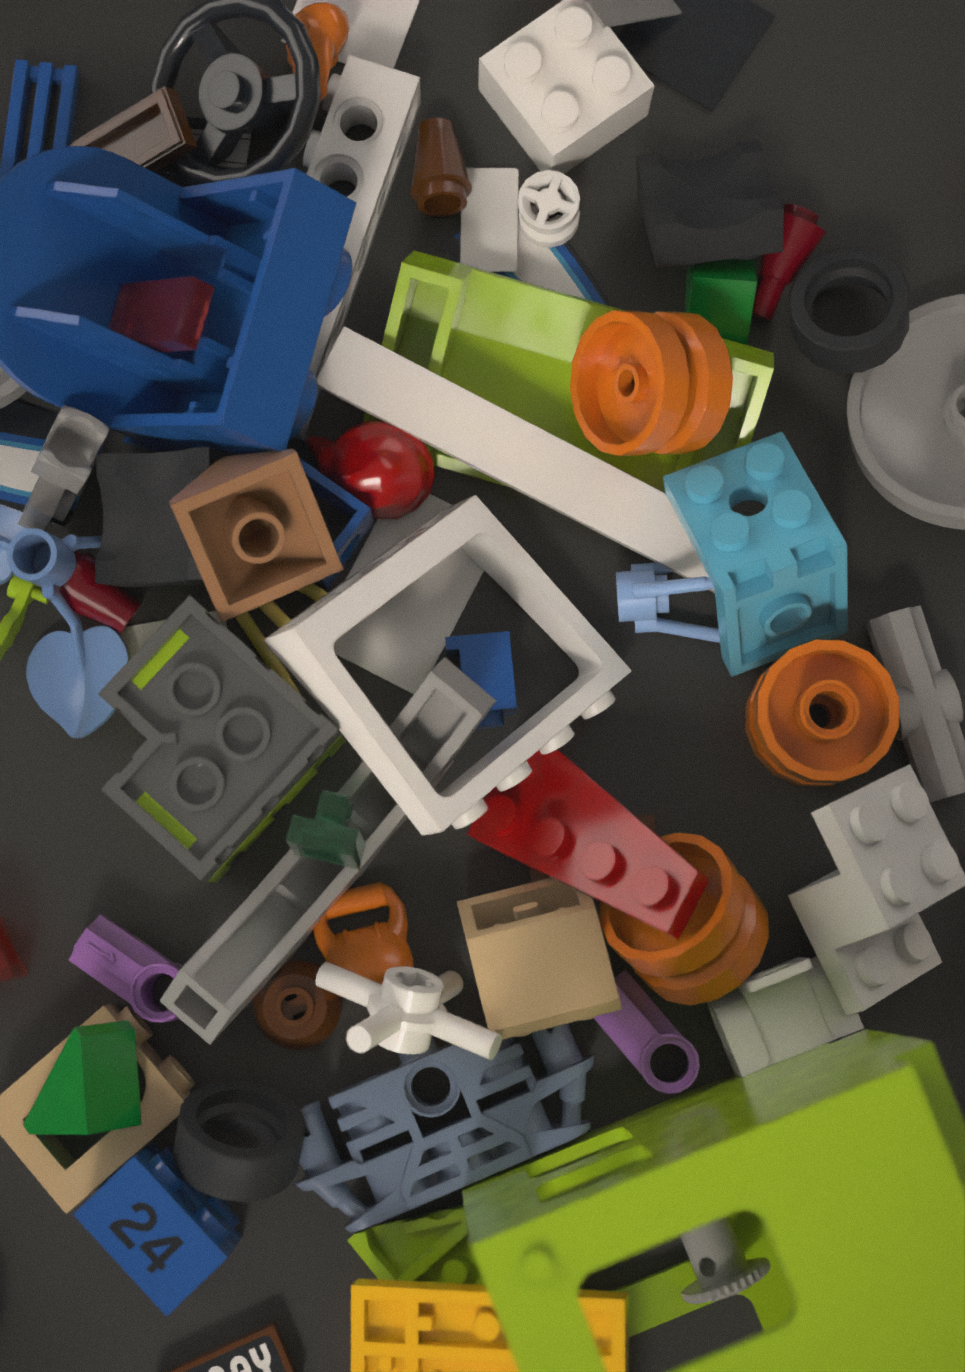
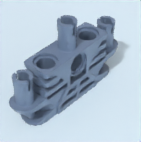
[294,1023,595,1233]

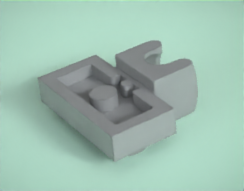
[17,405,110,531]

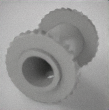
[680,1215,771,1304]

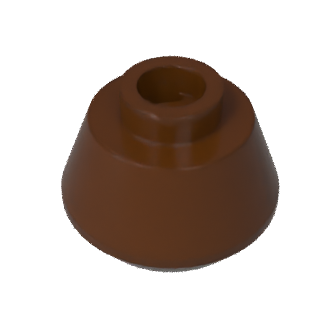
[253,961,342,1050]

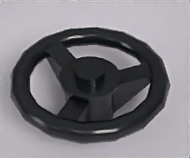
[149,0,321,185]

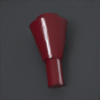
[752,204,826,322]

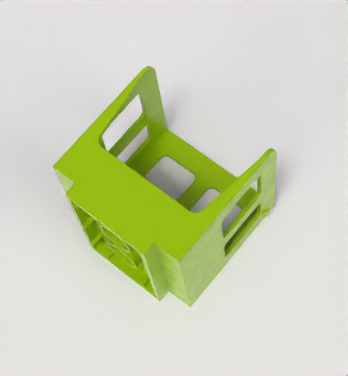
[462,1029,965,1372]

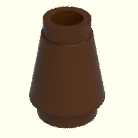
[410,118,472,217]

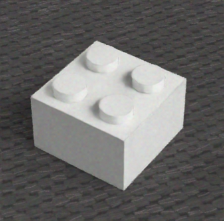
[478,0,654,174]

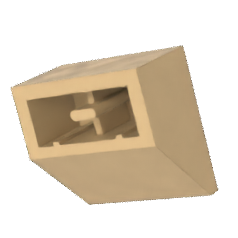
[457,878,622,1040]

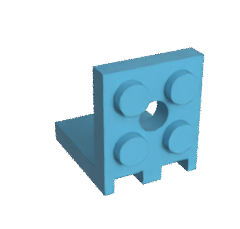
[663,431,848,677]

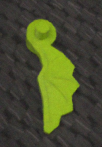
[0,574,50,661]

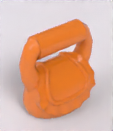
[286,2,350,115]
[313,881,414,997]

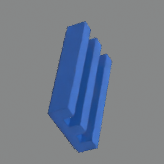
[0,59,81,178]

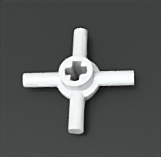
[315,962,502,1060]

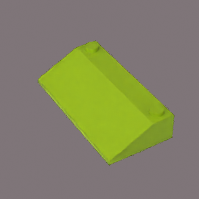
[363,250,774,494]

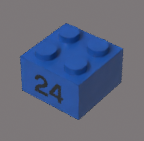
[73,1142,242,1317]

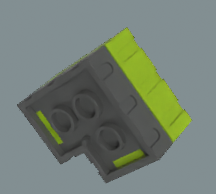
[98,595,346,883]

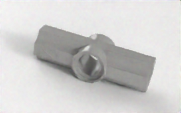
[865,605,965,803]

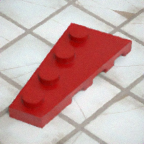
[466,749,710,940]

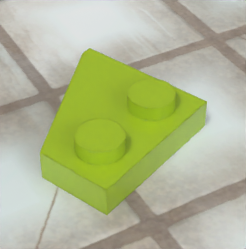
[347,1204,485,1285]

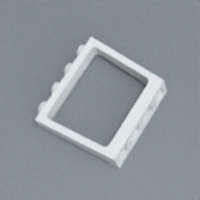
[264,495,632,835]

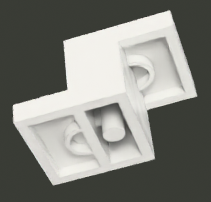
[788,764,965,1016]

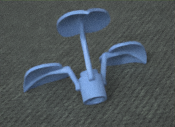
[0,505,130,739]

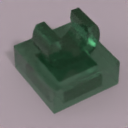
[286,790,366,870]

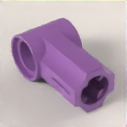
[69,914,184,1022]
[593,969,700,1094]

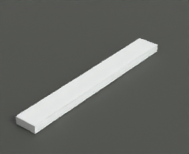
[316,326,715,593]

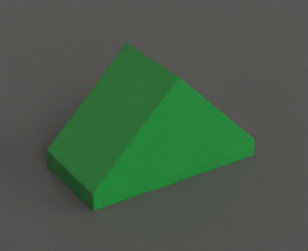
[685,258,757,345]
[23,1020,142,1135]

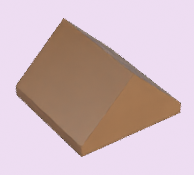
[169,449,344,622]

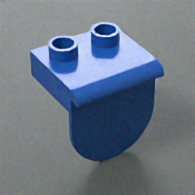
[0,146,356,453]

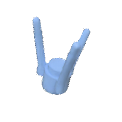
[616,562,720,643]

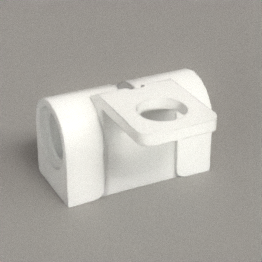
[707,957,864,1077]

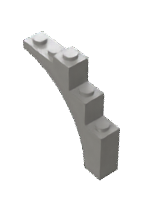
[160,657,496,1045]

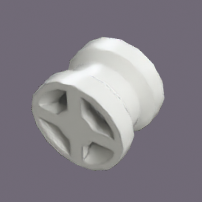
[518,170,580,248]

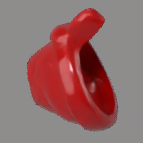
[305,420,435,519]

